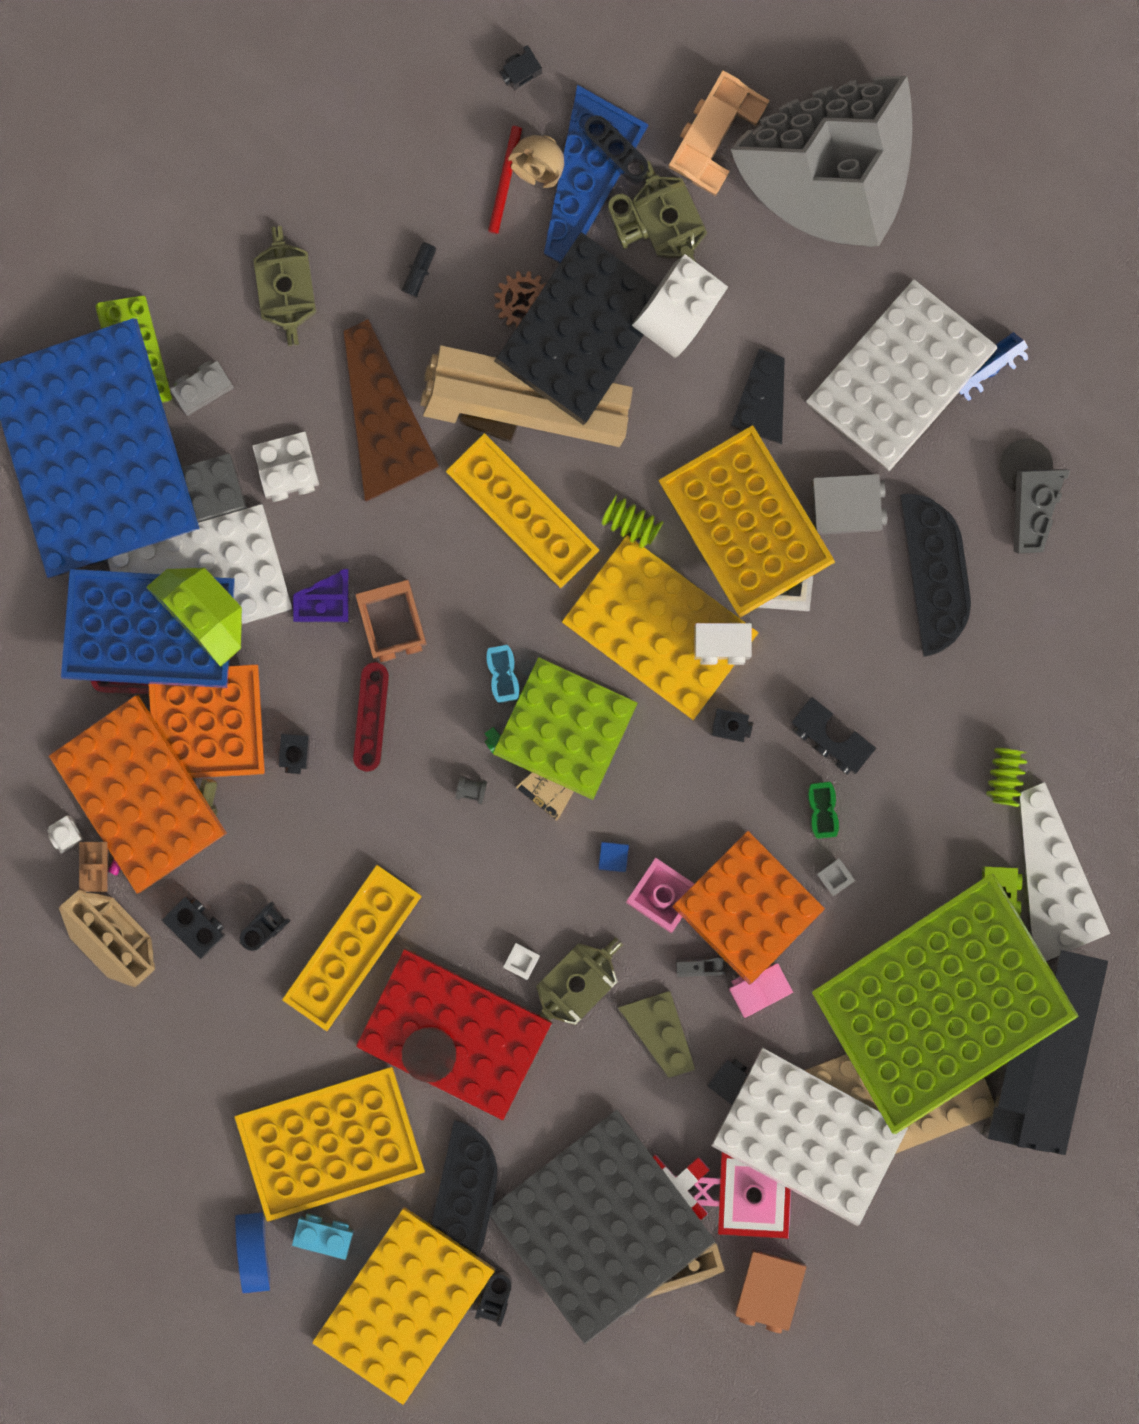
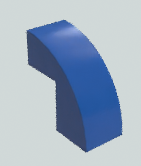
[235,1212,270,1293]

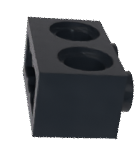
[162,897,226,959]

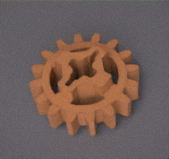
[494,271,546,327]

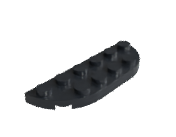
[900,494,971,657]
[431,1119,498,1256]

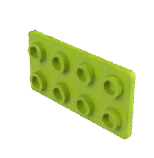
[95,296,172,403]

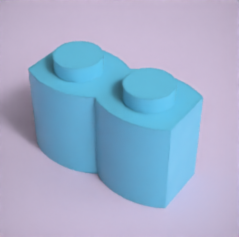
[486,645,520,704]

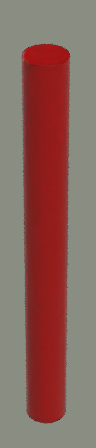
[488,126,522,234]

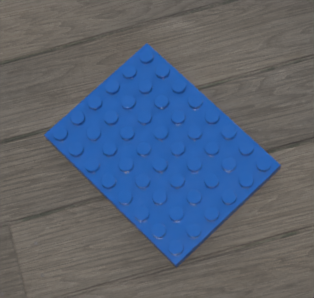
[0,318,200,578]

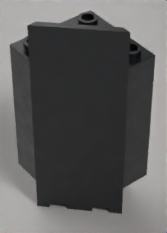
[982,950,1108,1155]

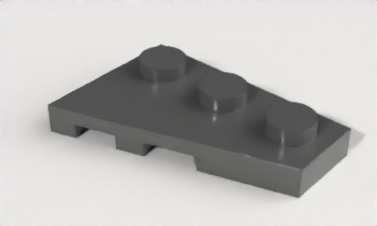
[1013,468,1070,553]

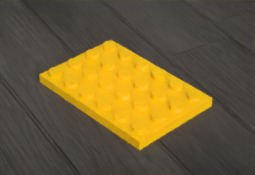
[658,425,835,618]
[562,535,759,720]
[234,1066,425,1222]
[312,1207,495,1405]

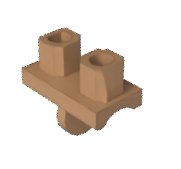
[79,842,108,892]

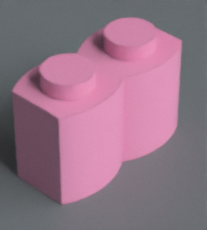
[728,963,793,1018]

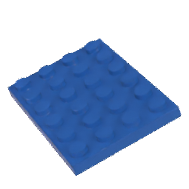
[61,569,235,688]

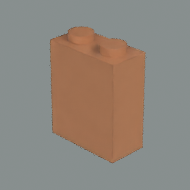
[734,1249,806,1333]

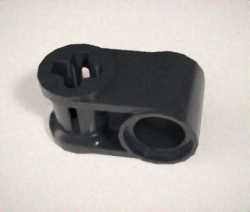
[240,901,291,951]
[474,1270,512,1327]

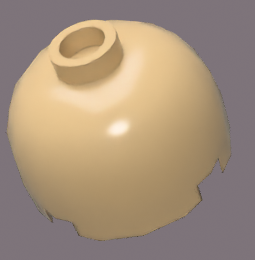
[508,135,564,188]

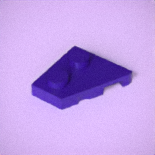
[293,569,349,622]

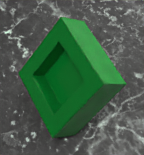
[484,727,501,753]

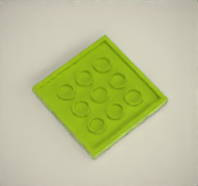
[493,657,638,800]

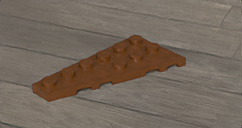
[344,319,439,502]

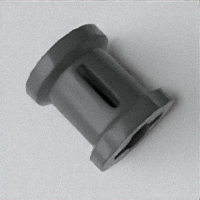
[455,775,487,805]

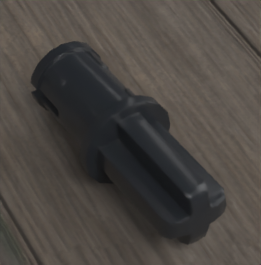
[401,242,437,297]

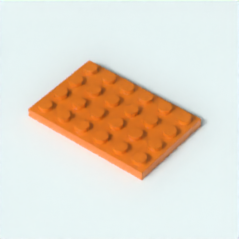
[49,695,227,894]

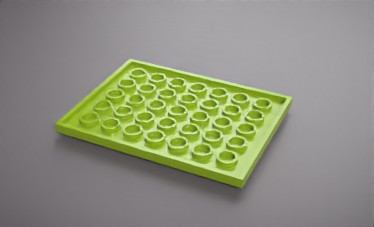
[812,874,1079,1134]

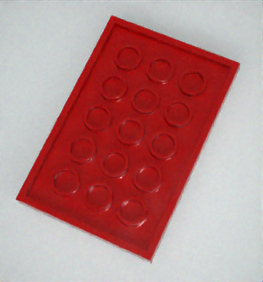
[356,948,552,1120]

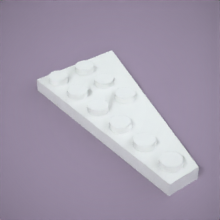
[1019,782,1110,961]

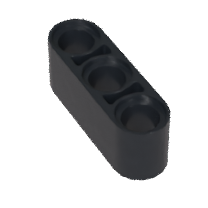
[584,115,648,183]

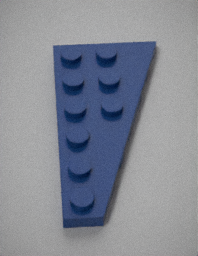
[544,85,648,263]

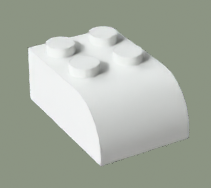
[632,254,728,358]

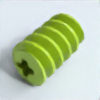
[601,494,664,548]
[986,748,1028,807]

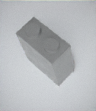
[812,474,887,535]

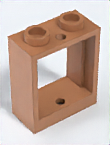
[355,580,427,662]

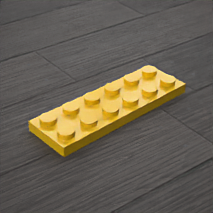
[446,433,600,589]
[282,865,422,1031]

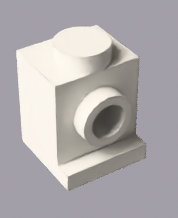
[47,816,85,854]

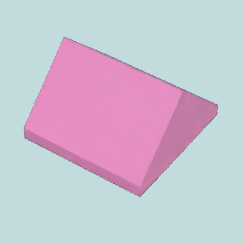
[626,858,694,933]

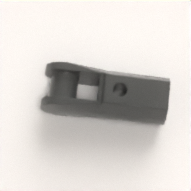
[676,957,726,977]

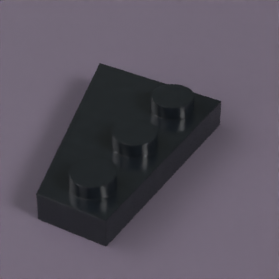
[731,349,785,445]

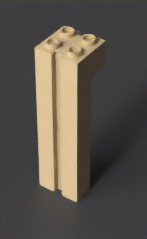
[420,346,633,447]

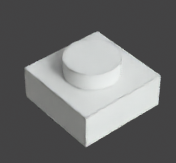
[503,943,540,980]

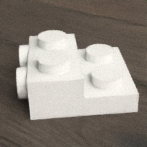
[252,432,320,502]

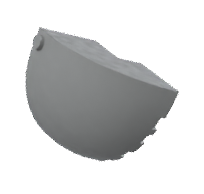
[731,76,912,247]

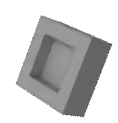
[817,858,855,896]

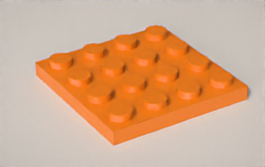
[149,664,265,778]
[672,831,825,985]

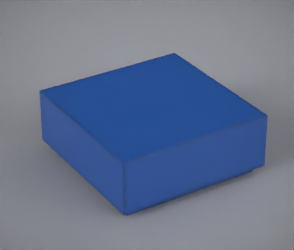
[599,842,629,872]

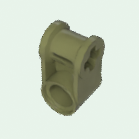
[608,194,649,249]

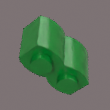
[807,782,839,839]

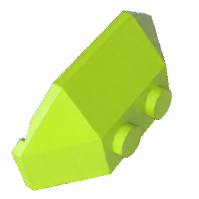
[146,568,242,667]

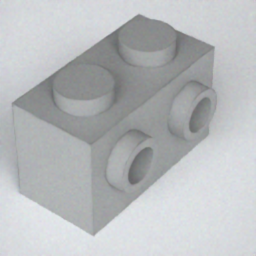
[171,361,234,416]

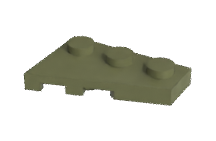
[618,991,695,1078]

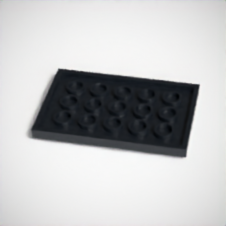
[494,232,657,425]

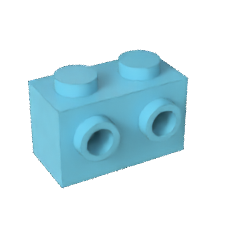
[292,1214,354,1260]

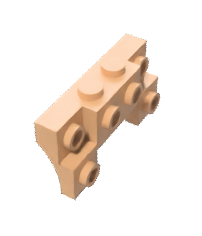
[669,71,770,196]

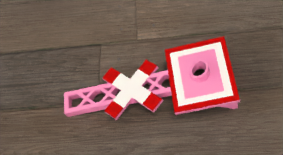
[654,1152,791,1239]

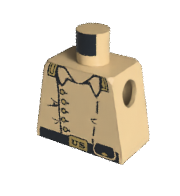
[516,772,574,821]

